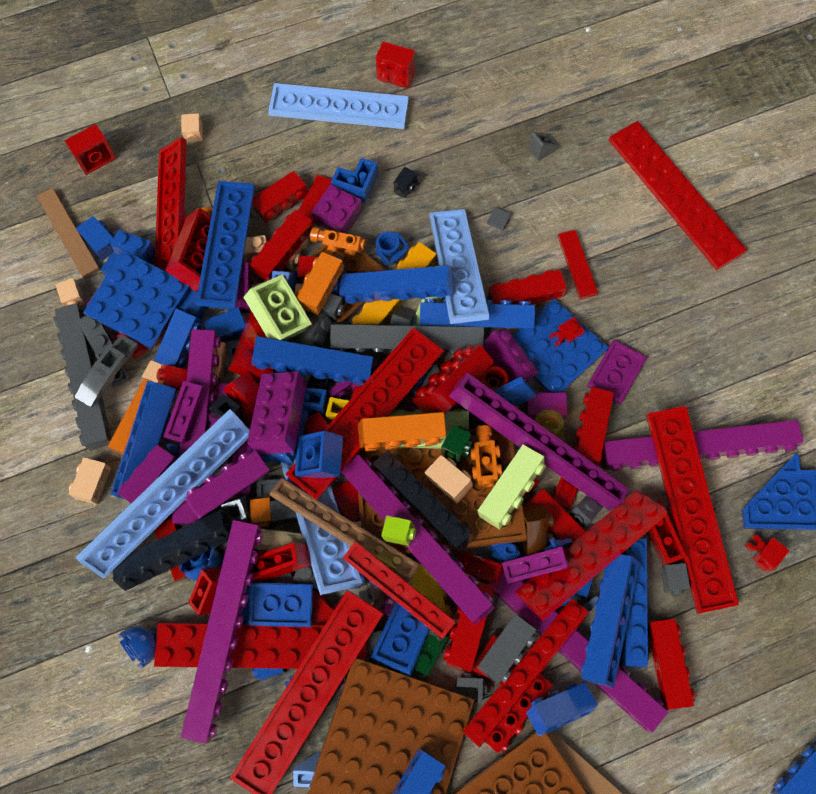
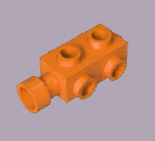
[310,227,366,256]
[471,425,502,487]

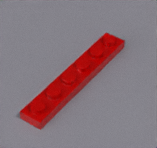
[343,541,456,639]

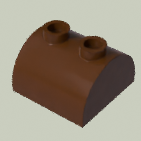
[520,504,553,556]

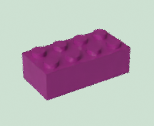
[247,371,307,454]
[185,450,269,520]

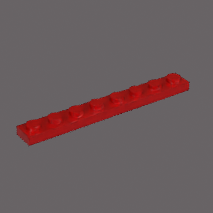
[462,599,589,748]

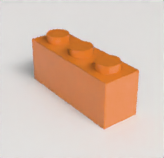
[296,252,344,315]

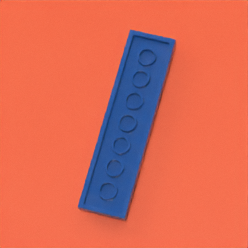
[196,181,255,309]

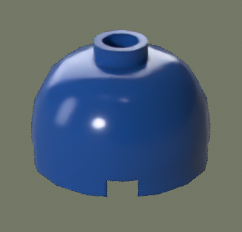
[179,547,222,581]
[118,625,157,669]

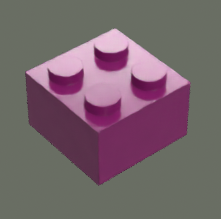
[312,184,362,234]

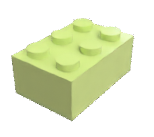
[244,274,312,341]

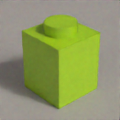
[381,516,416,546]

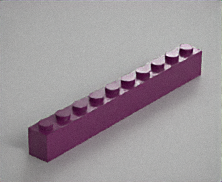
[172,329,221,525]
[449,373,629,511]
[602,420,804,472]
[342,455,494,626]
[181,520,263,744]
[488,570,669,733]

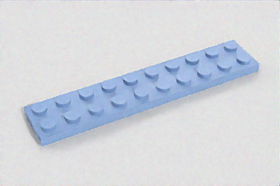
[76,409,250,579]

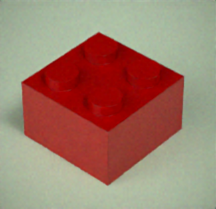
[375,41,415,89]
[65,124,116,175]

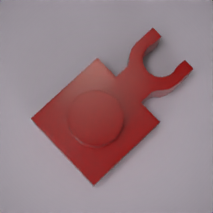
[549,317,585,347]

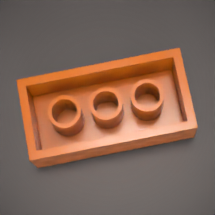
[358,412,446,451]

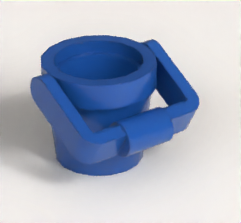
[375,232,409,265]

